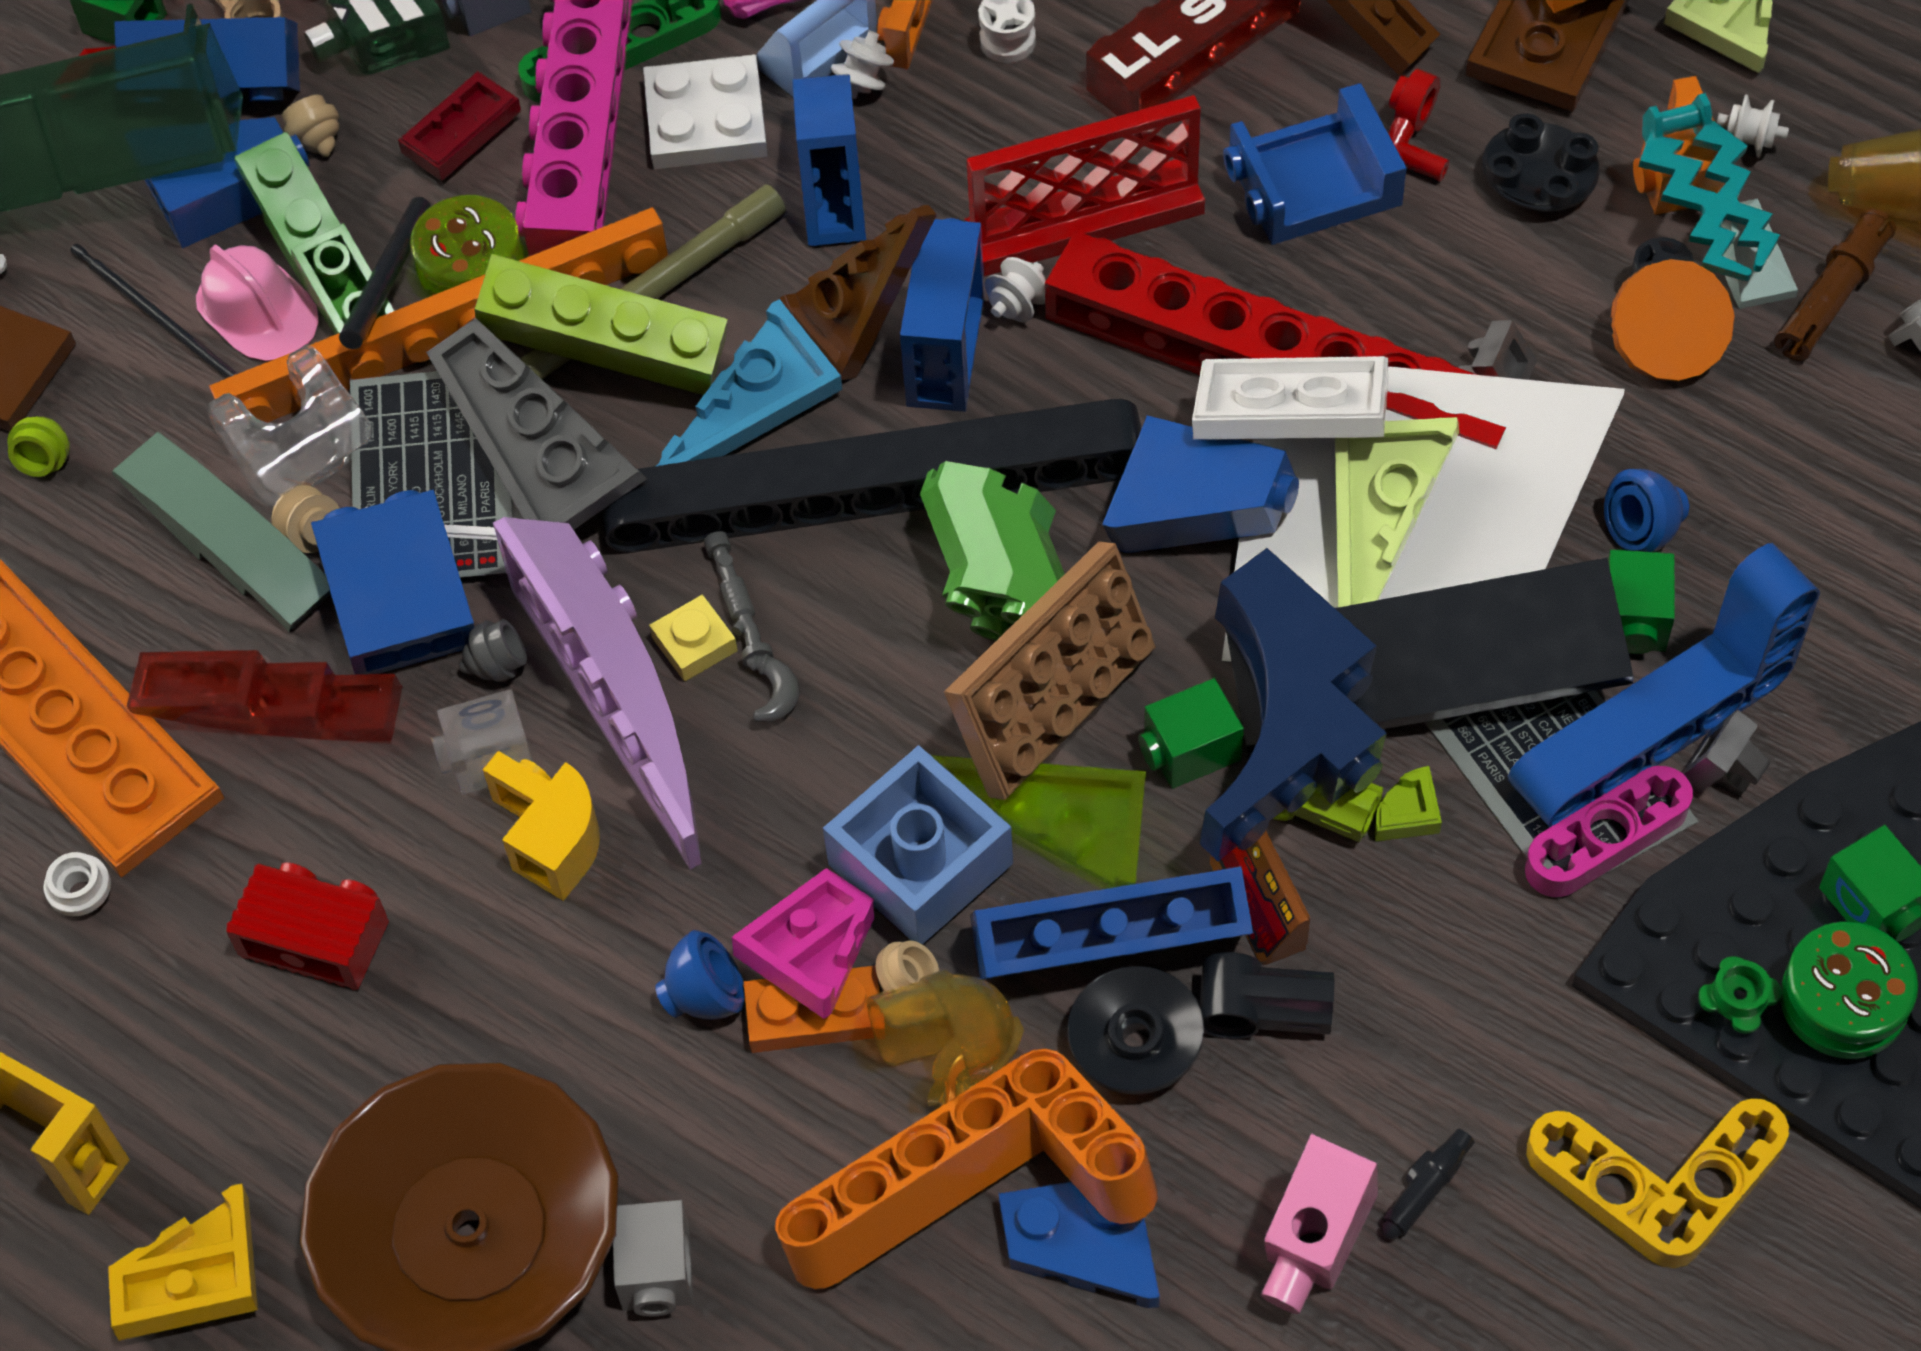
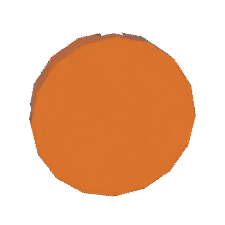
[1610,259,1735,381]

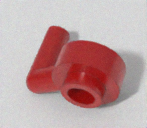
[1388,69,1450,182]

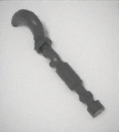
[704,531,800,722]

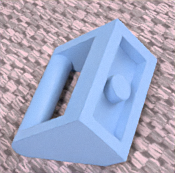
[757,0,878,97]

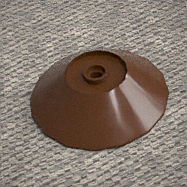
[300,1063,619,1351]

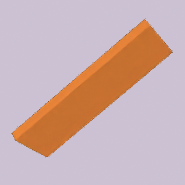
[0,559,224,878]

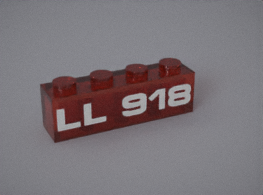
[1086,0,1300,116]

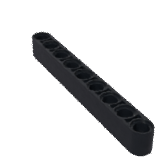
[602,399,1142,553]

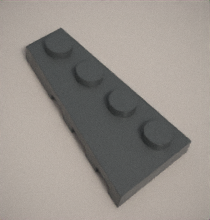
[426,318,648,530]

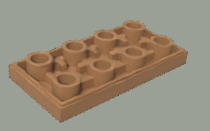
[944,542,1156,800]

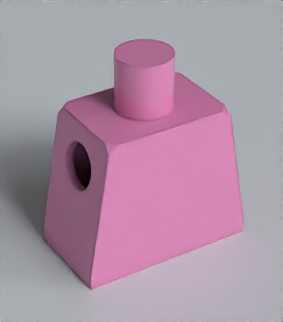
[1261,1134,1378,1314]

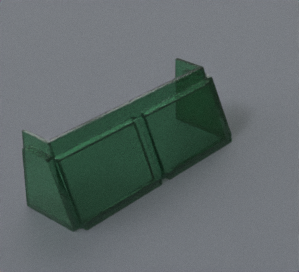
[0,4,243,212]

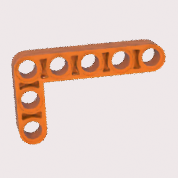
[775,1049,1158,1289]

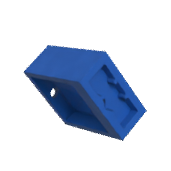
[900,218,985,412]

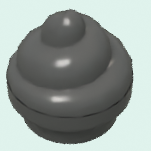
[459,619,527,682]

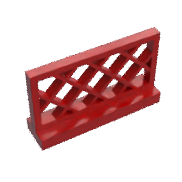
[964,95,1205,277]

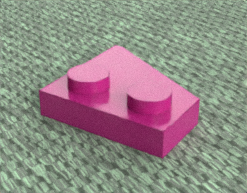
[732,868,874,1019]

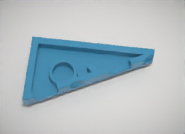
[656,299,842,466]

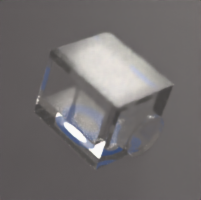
[431,689,533,795]

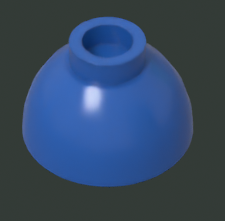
[1604,469,1689,552]
[655,930,745,1020]

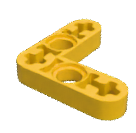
[1526,1099,1789,1268]

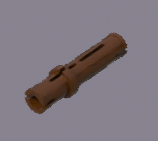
[1774,208,1897,361]

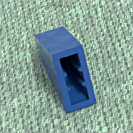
[792,74,866,246]
[125,117,310,249]
[1102,415,1299,553]

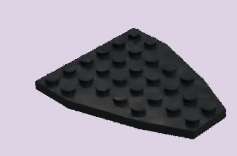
[1572,721,1921,1209]

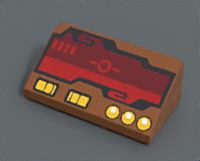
[1210,831,1310,965]

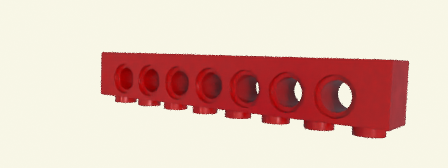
[1045,231,1506,449]

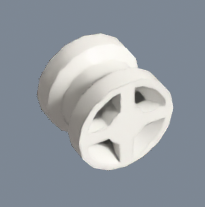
[978,0,1036,64]

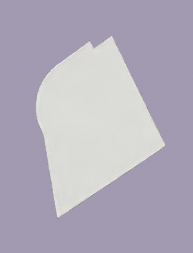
[1222,366,1624,662]

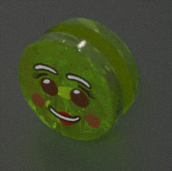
[410,195,525,296]

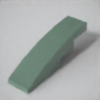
[112,432,331,632]

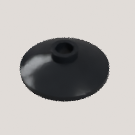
[1068,966,1204,1094]

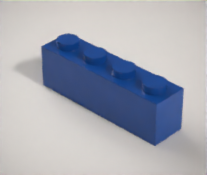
[970,867,1253,981]

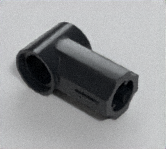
[1200,952,1335,1039]

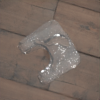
[207,345,372,507]

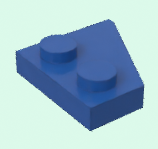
[999,1182,1160,1309]

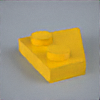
[108,1183,258,1341]

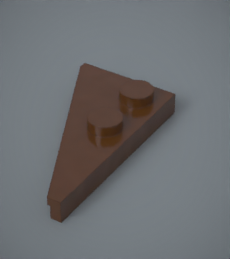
[779,205,937,380]

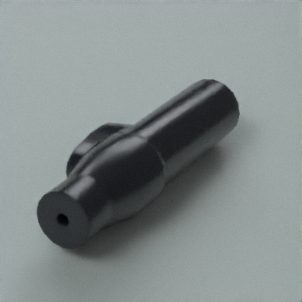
[1382,1129,1475,1240]

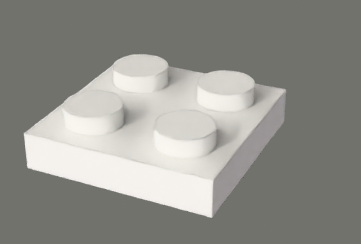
[643,54,768,170]

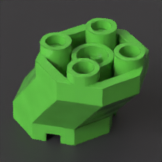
[920,461,1065,641]

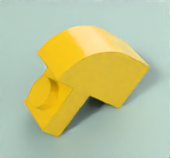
[482,751,600,901]

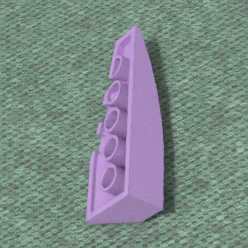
[493,517,701,870]

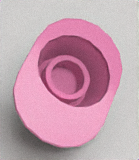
[196,245,319,362]

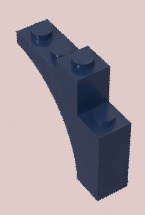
[1199,548,1387,861]

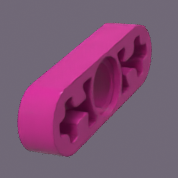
[1525,766,1693,897]

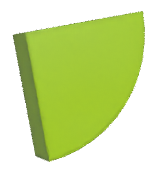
[1375,766,1442,842]

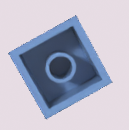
[823,745,1013,944]

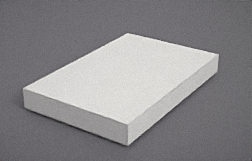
[1192,356,1389,440]

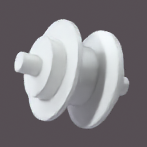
[831,31,894,99]
[1717,94,1789,158]
[985,257,1046,322]

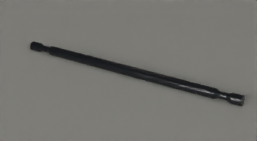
[70,243,239,378]

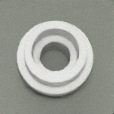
[44,852,111,916]

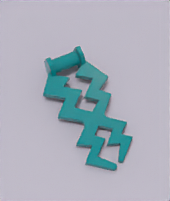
[1638,93,1780,281]

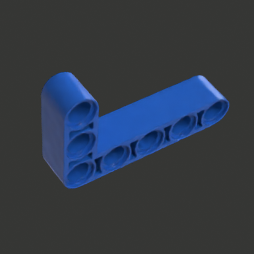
[1507,543,1820,828]

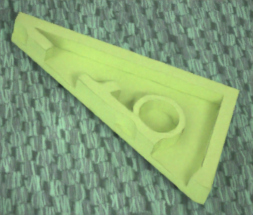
[1335,417,1459,607]

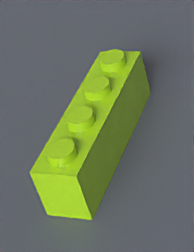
[475,254,728,395]

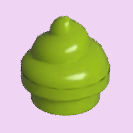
[7,416,70,477]

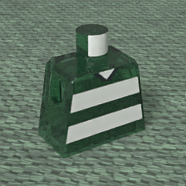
[304,0,450,75]

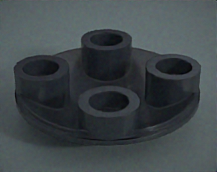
[1482,113,1600,211]

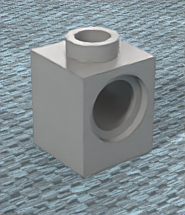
[613,1200,693,1316]

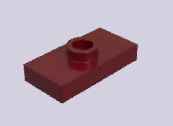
[398,71,521,181]

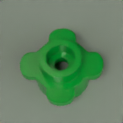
[1698,956,1781,1034]

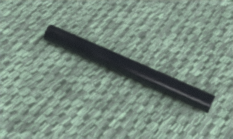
[339,197,432,349]

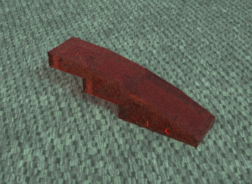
[126,650,403,741]

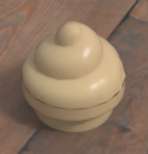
[282,95,339,157]

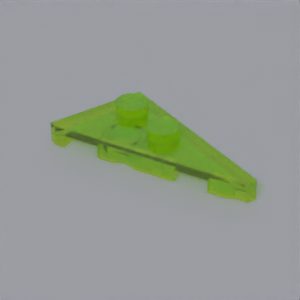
[931,755,1146,887]

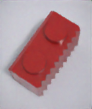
[226,863,389,991]

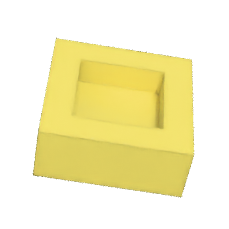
[649,594,738,682]

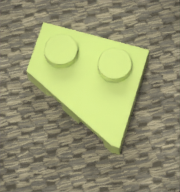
[1664,0,1773,73]

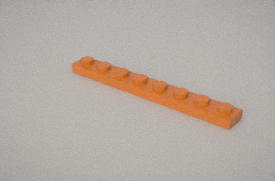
[209,207,668,438]

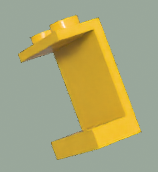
[0,1052,130,1215]

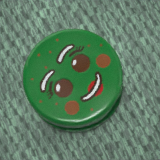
[1780,922,1918,1059]

